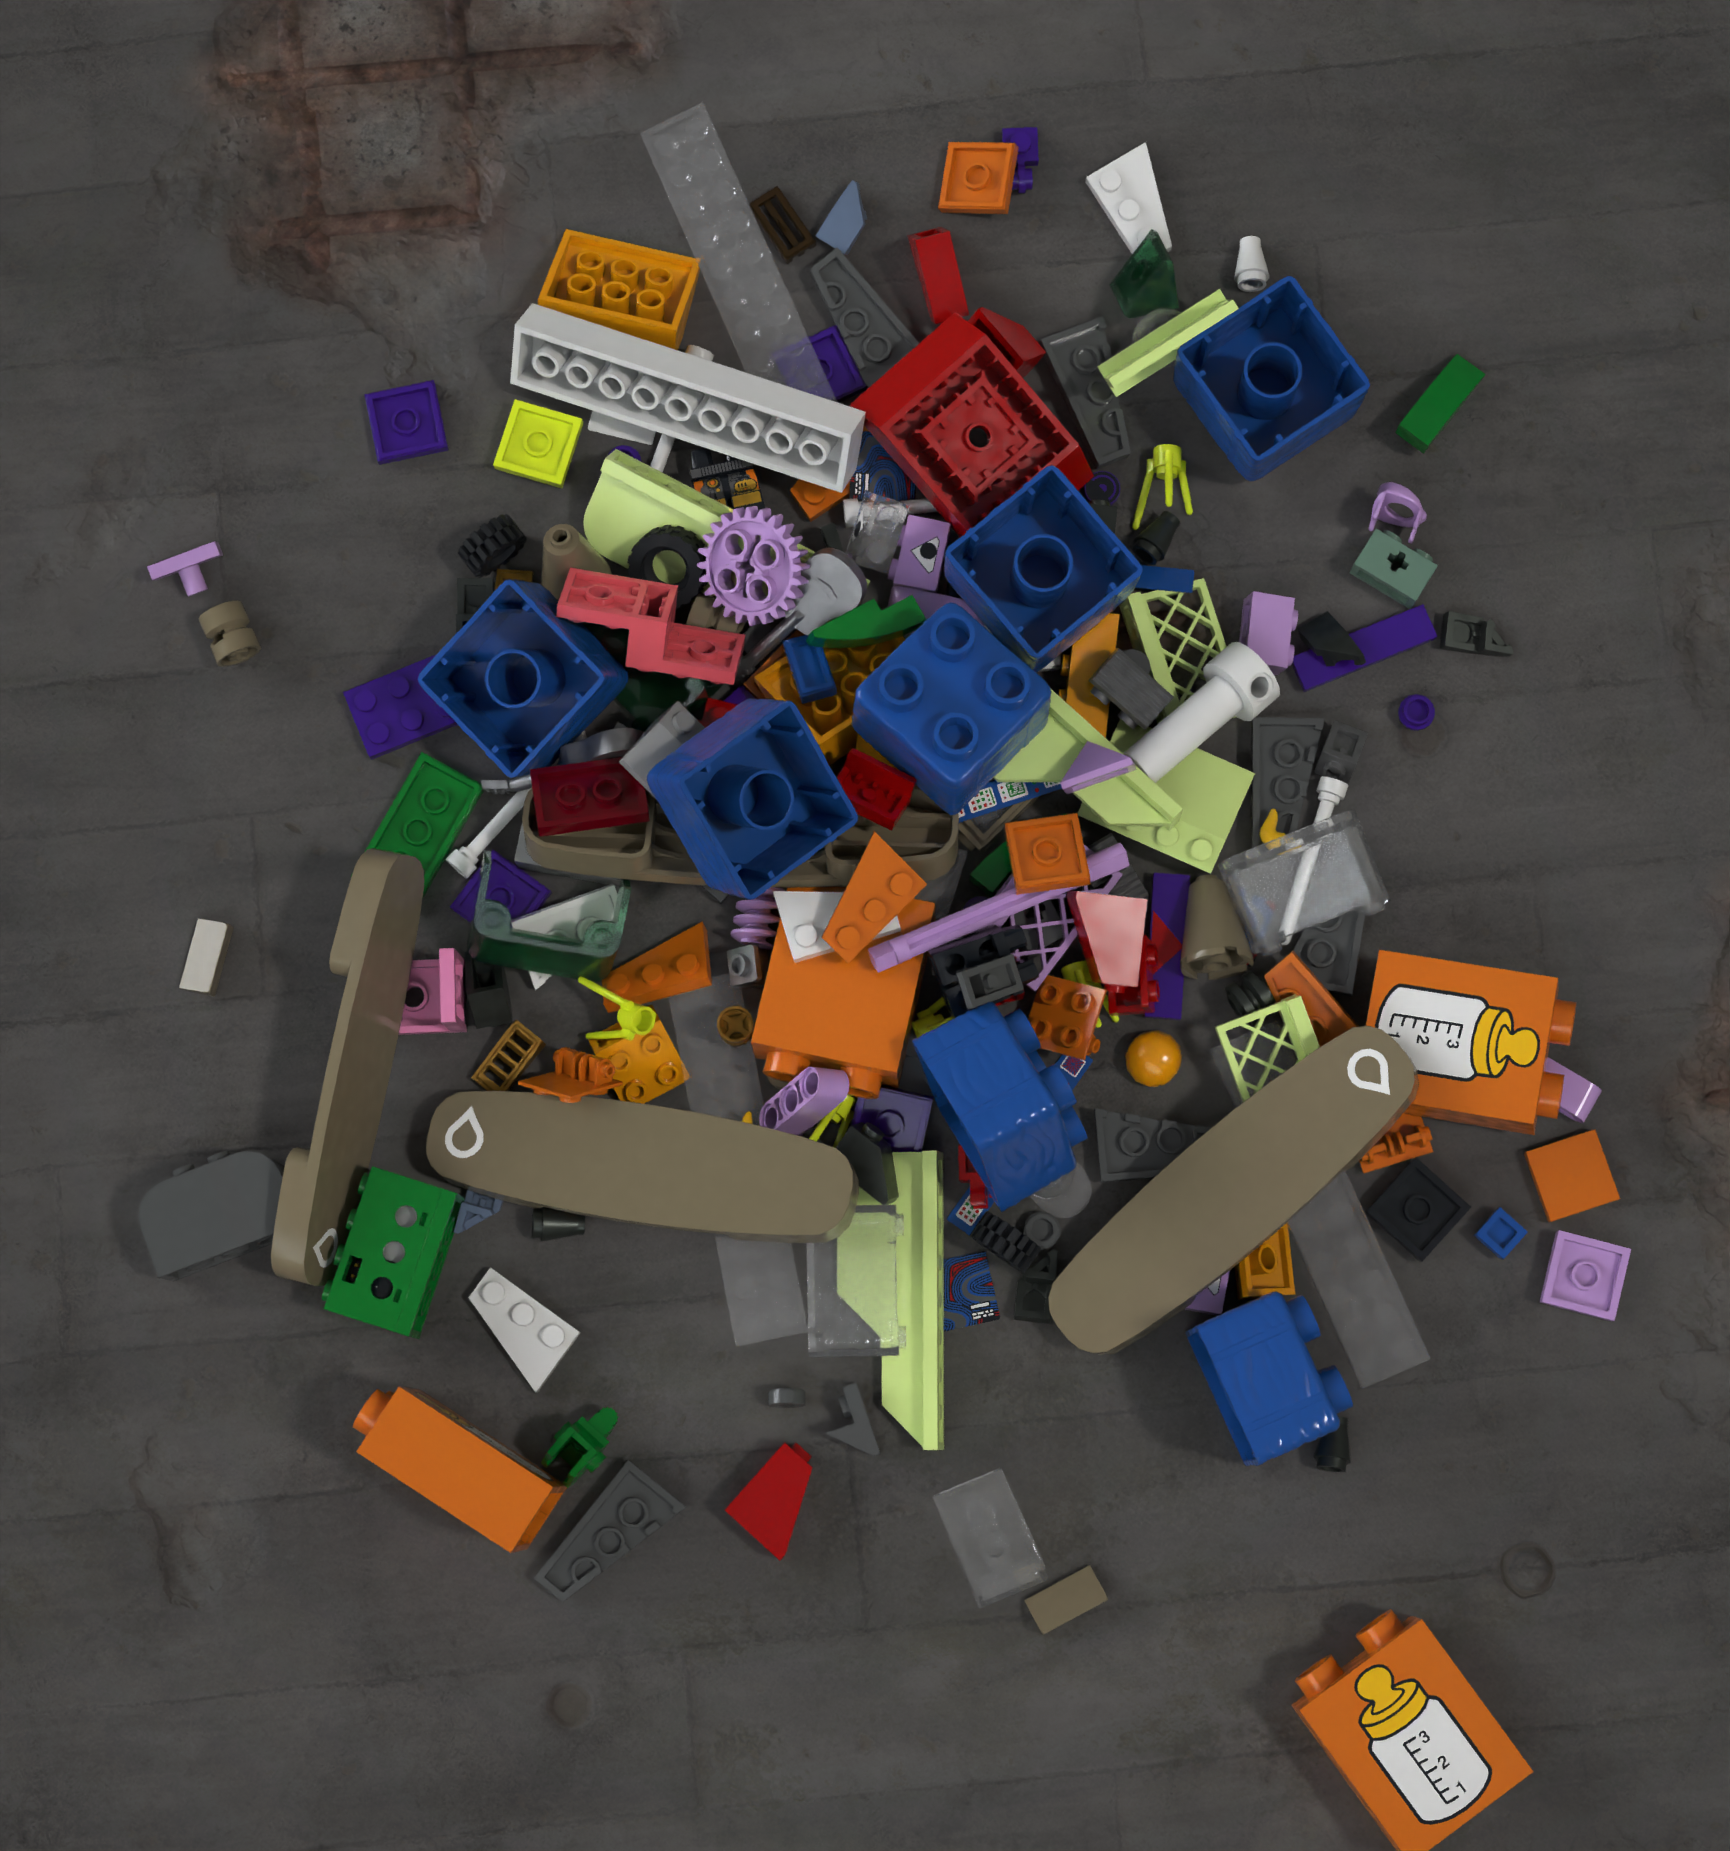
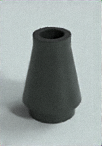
[1132,511,1180,565]
[532,1207,585,1242]
[1313,1416,1351,1473]

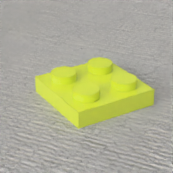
[493,399,583,489]

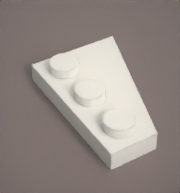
[1085,142,1172,268]
[510,883,626,990]
[773,891,901,963]
[468,1268,581,1393]

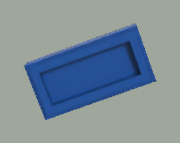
[782,635,837,704]

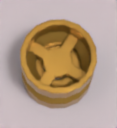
[717,1006,755,1047]

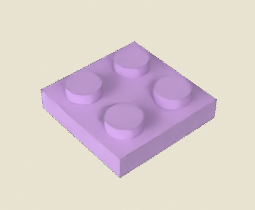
[1539,1230,1631,1322]

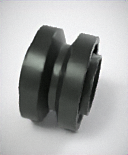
[1225,971,1278,1027]

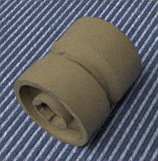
[686,592,745,634]
[199,601,261,667]

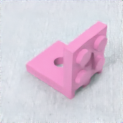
[399,948,467,1035]

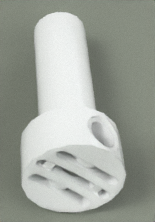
[1123,642,1280,783]

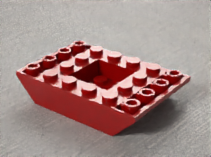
[849,313,1094,537]

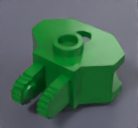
[541,1406,619,1488]

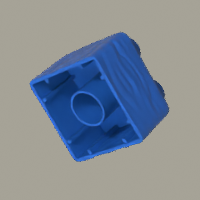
[1173,276,1370,481]
[944,465,1143,673]
[417,579,628,778]
[851,602,1051,815]
[647,698,858,900]
[912,1002,1088,1212]
[1185,1291,1353,1466]

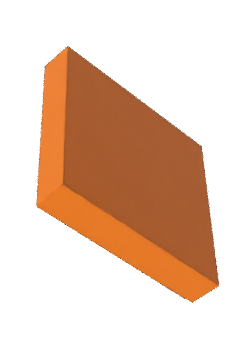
[938,142,1019,214]
[1004,813,1090,895]
[1524,1129,1620,1223]

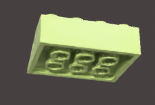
[1078,719,1255,874]

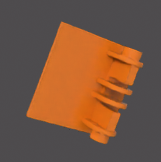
[1028,975,1107,1060]
[518,1047,623,1103]
[1359,1113,1433,1174]

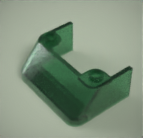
[467,850,631,982]

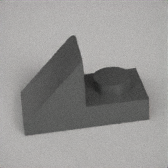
[956,954,1024,1009]
[826,1383,881,1456]

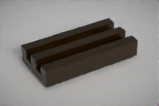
[748,186,816,264]

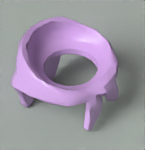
[1369,482,1427,544]

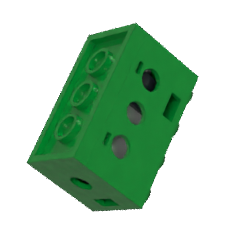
[322,1166,465,1339]

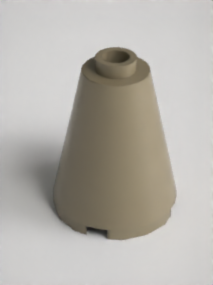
[541,524,612,600]
[1180,874,1254,980]

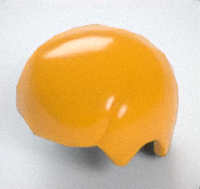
[1125,1030,1182,1087]

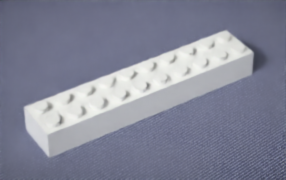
[510,303,866,493]

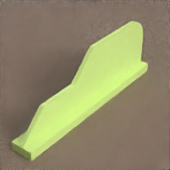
[583,449,870,603]
[993,689,1183,831]
[838,1150,944,1450]

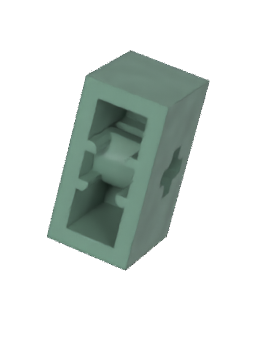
[1350,528,1438,609]

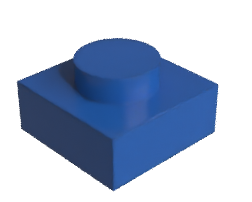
[1474,1207,1528,1260]

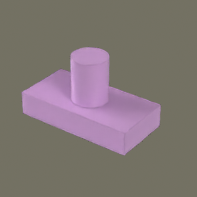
[147,541,223,597]

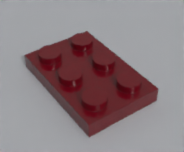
[530,757,650,837]

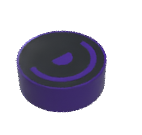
[1084,471,1120,506]

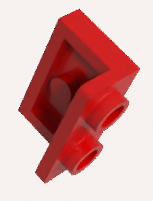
[837,748,917,831]
[1108,935,1160,1016]

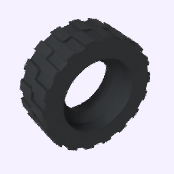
[627,525,708,608]

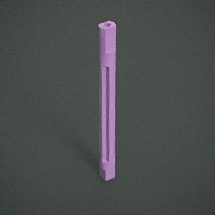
[868,843,1129,973]

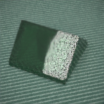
[1109,229,1179,319]

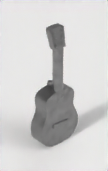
[734,548,867,687]
[481,728,644,794]

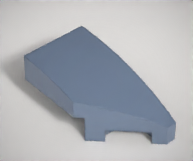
[816,180,867,255]
[454,1190,504,1234]

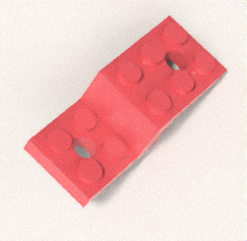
[556,568,746,685]

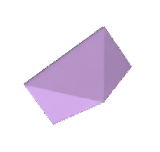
[1060,741,1137,794]

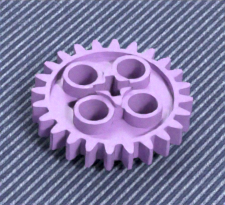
[697,506,810,626]

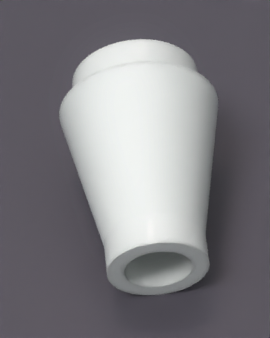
[1234,236,1270,292]

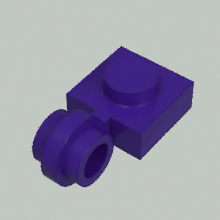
[1002,127,1039,194]

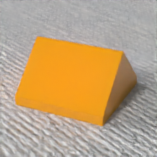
[1234,1222,1295,1300]

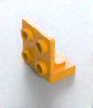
[588,1004,690,1104]

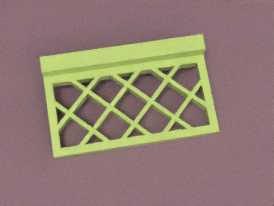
[1097,289,1239,397]
[1119,578,1236,724]
[1215,994,1320,1102]

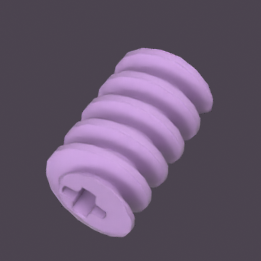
[731,887,785,950]

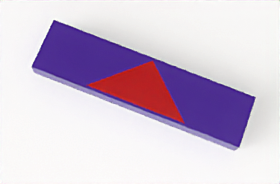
[1144,873,1190,1020]

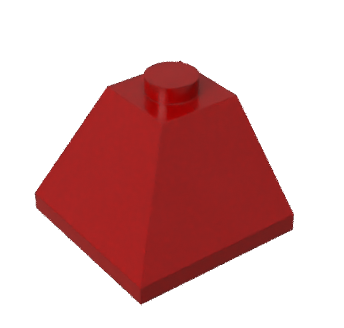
[968,307,1047,378]

